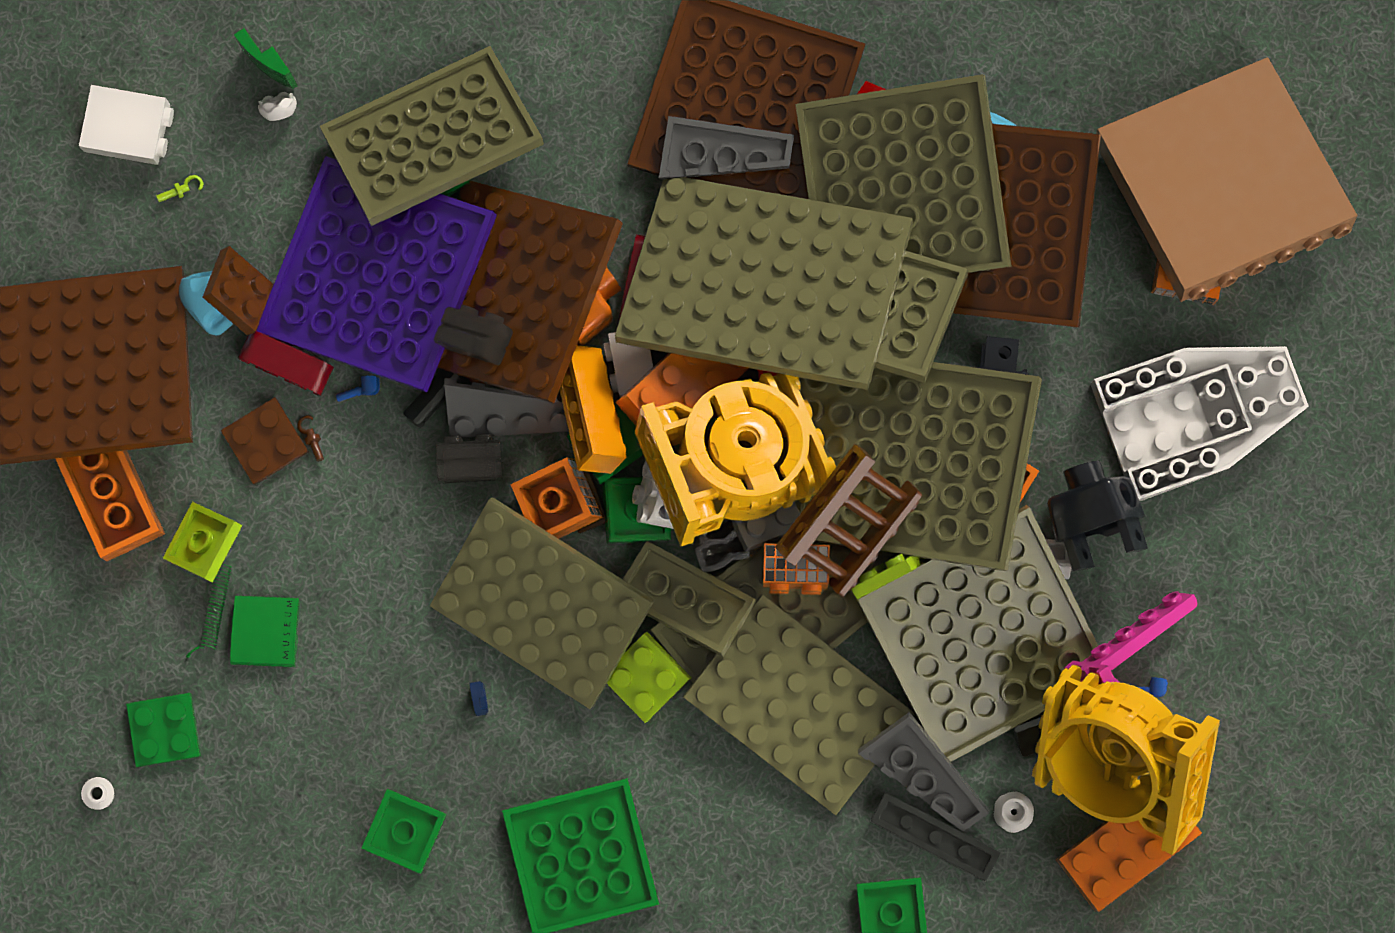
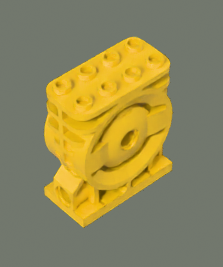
[635,372,836,546]
[1032,665,1220,855]

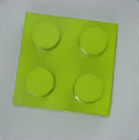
[163,502,242,582]
[852,554,925,599]
[607,632,692,723]

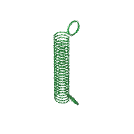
[186,564,232,658]

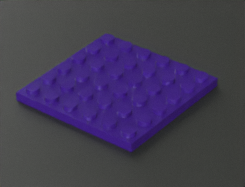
[256,156,497,392]

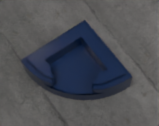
[469,681,489,716]

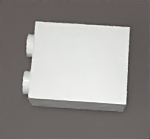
[79,85,174,165]

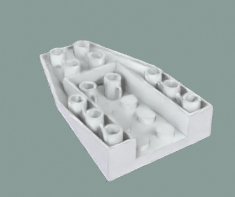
[1090,347,1309,501]

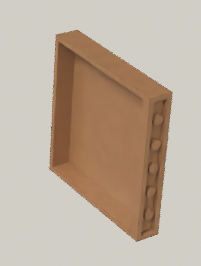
[1096,57,1357,302]

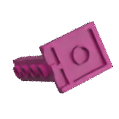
[1064,591,1197,684]

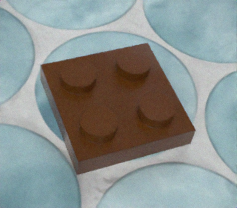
[203,246,273,335]
[221,397,309,485]

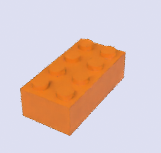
[615,353,749,425]
[56,450,165,561]
[1055,820,1202,912]

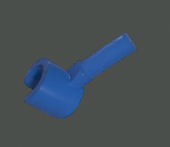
[336,376,380,402]
[1138,677,1168,697]

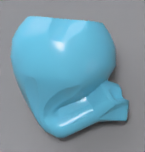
[179,271,233,336]

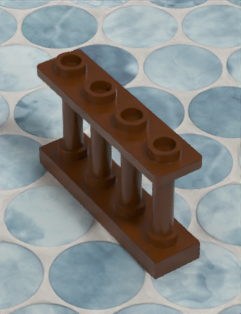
[775,444,922,597]

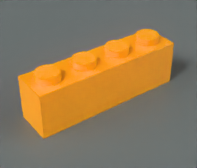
[560,345,626,474]

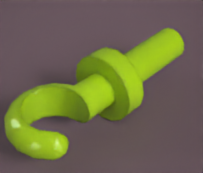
[156,175,204,202]

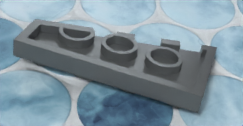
[659,116,794,180]
[444,378,569,438]
[858,712,989,832]

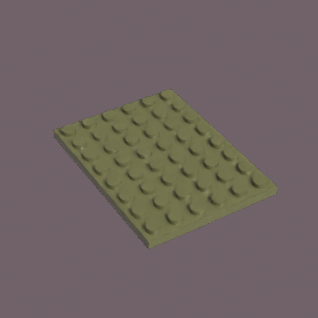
[615,177,913,390]
[777,362,1042,571]

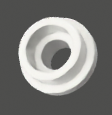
[81,777,114,810]

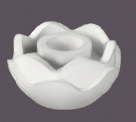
[258,92,297,121]
[994,791,1034,833]

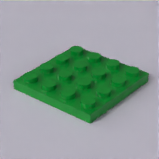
[502,778,659,933]

